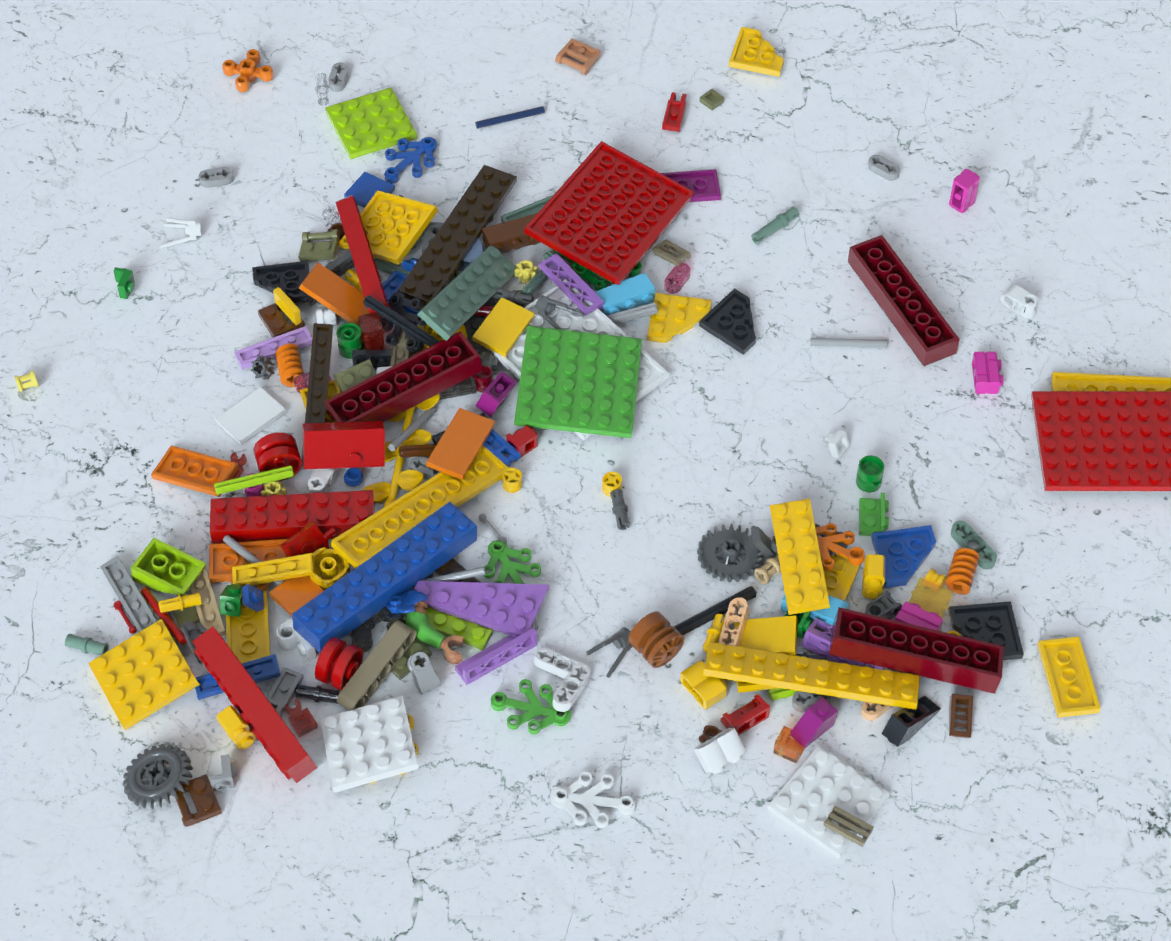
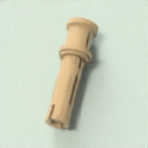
[754,555,781,585]

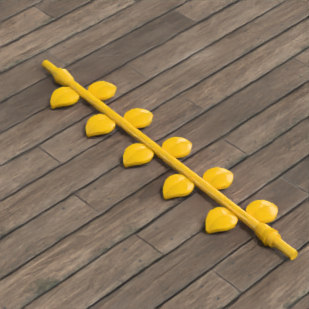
[363,326,440,508]

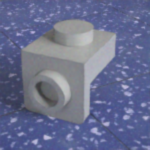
[210,754,237,791]

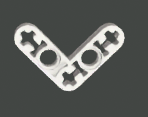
[533,648,591,712]

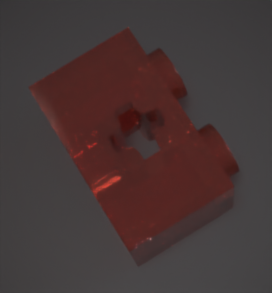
[358,312,385,350]

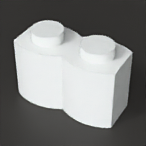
[694,728,746,774]

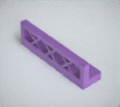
[539,253,604,315]
[801,618,884,670]
[455,628,537,685]

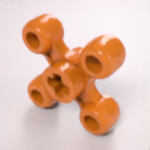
[222,49,274,92]

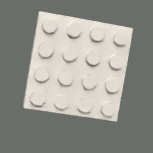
[320,695,419,793]
[767,746,890,859]

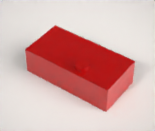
[302,421,385,469]

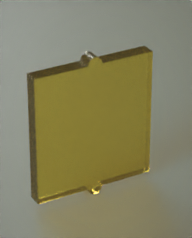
[909,577,954,618]

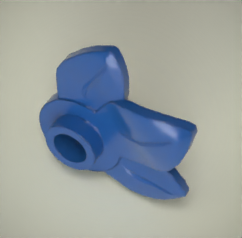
[386,590,428,614]

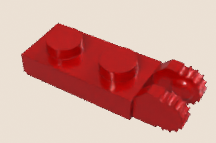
[662,92,687,132]

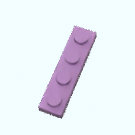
[234,326,312,370]

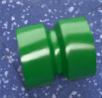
[336,323,363,359]
[856,455,884,493]

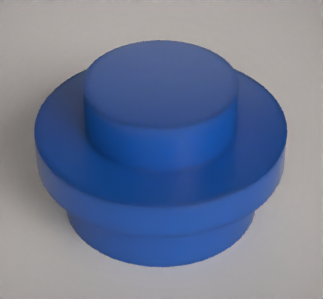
[344,468,364,487]

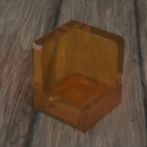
[773,726,805,764]

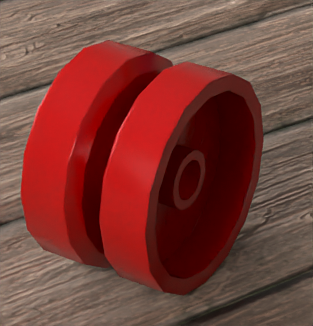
[253,432,302,482]
[314,637,364,690]

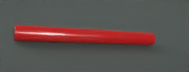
[141,588,187,645]

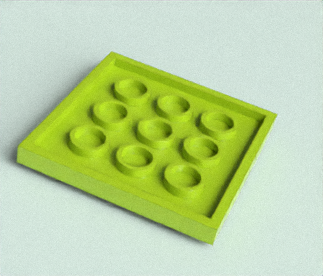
[325,87,417,159]

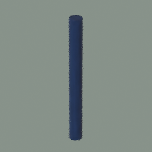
[475,106,545,129]

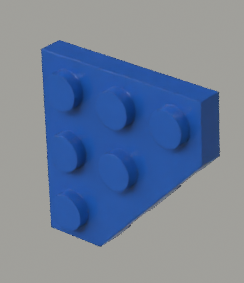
[871,525,936,588]

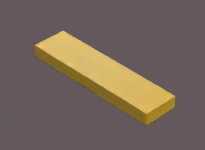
[232,553,315,587]

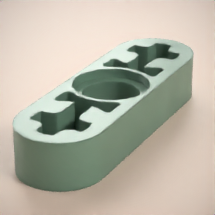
[951,521,997,569]

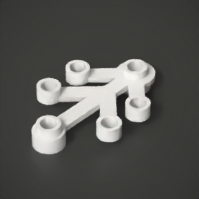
[550,771,635,828]

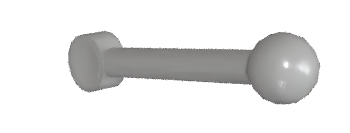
[479,514,507,543]

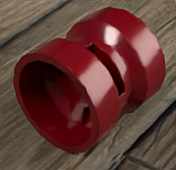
[473,365,493,393]

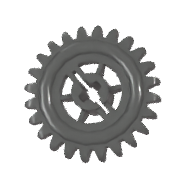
[697,523,764,582]
[122,744,193,809]

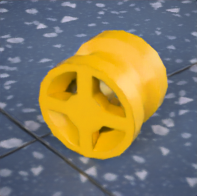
[502,468,522,493]
[602,472,622,497]
[922,568,947,594]

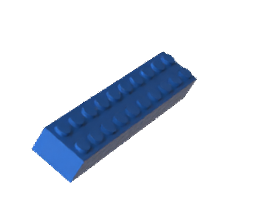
[292,502,477,653]

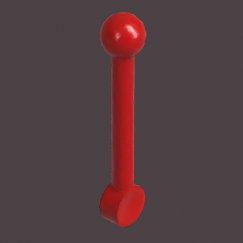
[113,601,137,634]

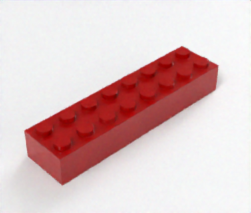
[210,490,375,544]
[192,626,318,783]

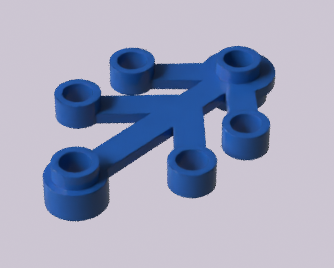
[384,137,437,184]

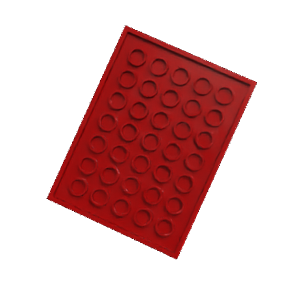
[524,141,694,285]
[1031,391,1171,491]

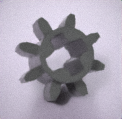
[479,350,499,371]
[251,355,276,380]

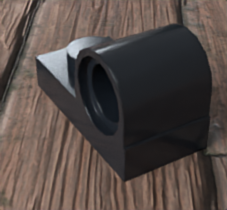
[352,350,392,368]

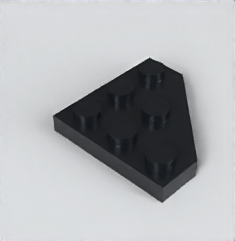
[252,261,313,303]
[699,288,756,355]
[948,601,1024,660]

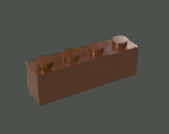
[482,213,540,254]

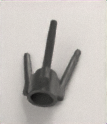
[535,295,584,330]
[180,620,207,664]
[586,627,632,678]

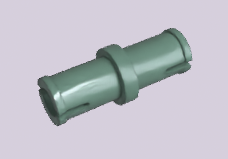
[65,634,109,655]

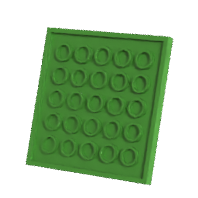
[514,326,642,438]

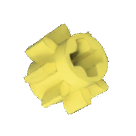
[514,260,537,283]
[261,481,287,496]

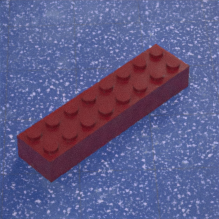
[848,235,960,366]
[324,331,483,423]
[829,607,1004,694]

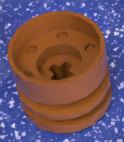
[628,611,685,668]

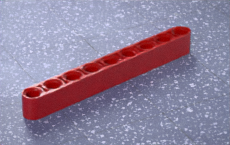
[335,195,390,317]

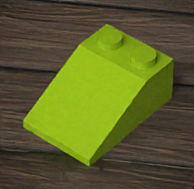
[131,537,206,596]

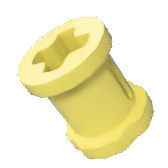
[14,370,39,392]

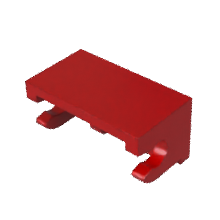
[721,694,770,736]

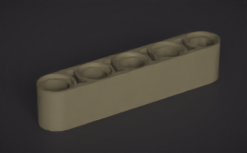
[337,620,417,710]

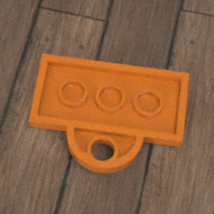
[209,539,288,591]

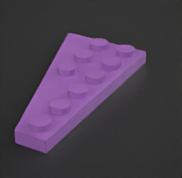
[414,581,549,637]

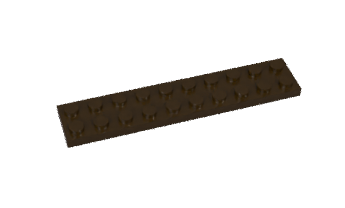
[398,165,517,305]

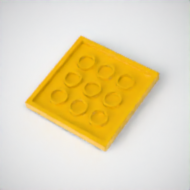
[339,190,438,265]
[88,619,200,730]

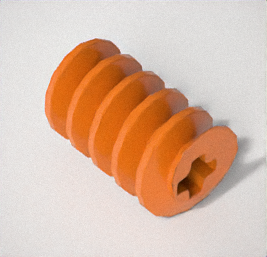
[275,343,305,387]
[945,548,980,595]

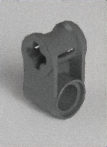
[865,591,903,619]

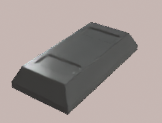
[751,526,776,559]

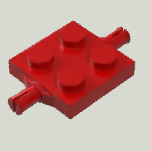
[280,522,337,557]

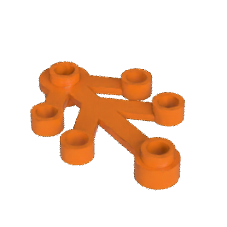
[815,523,865,571]

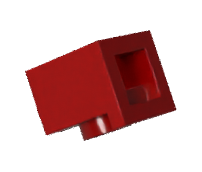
[506,425,538,457]

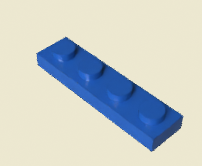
[195,654,281,700]

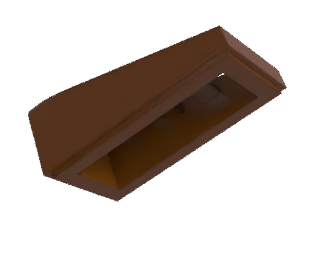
[949,694,973,738]

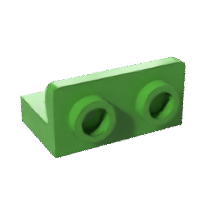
[859,493,889,536]

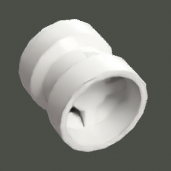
[316,307,337,326]

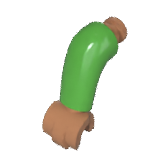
[405,601,463,664]

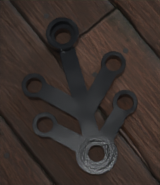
[380,292,427,354]

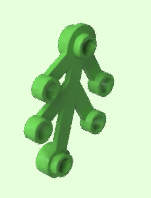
[483,540,541,584]
[491,679,571,735]

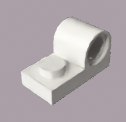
[276,618,316,661]

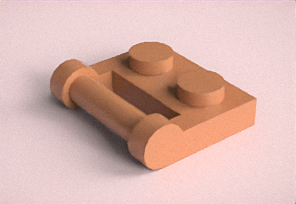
[555,38,601,75]

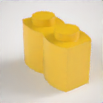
[862,554,885,599]
[680,660,727,710]
[216,705,256,750]

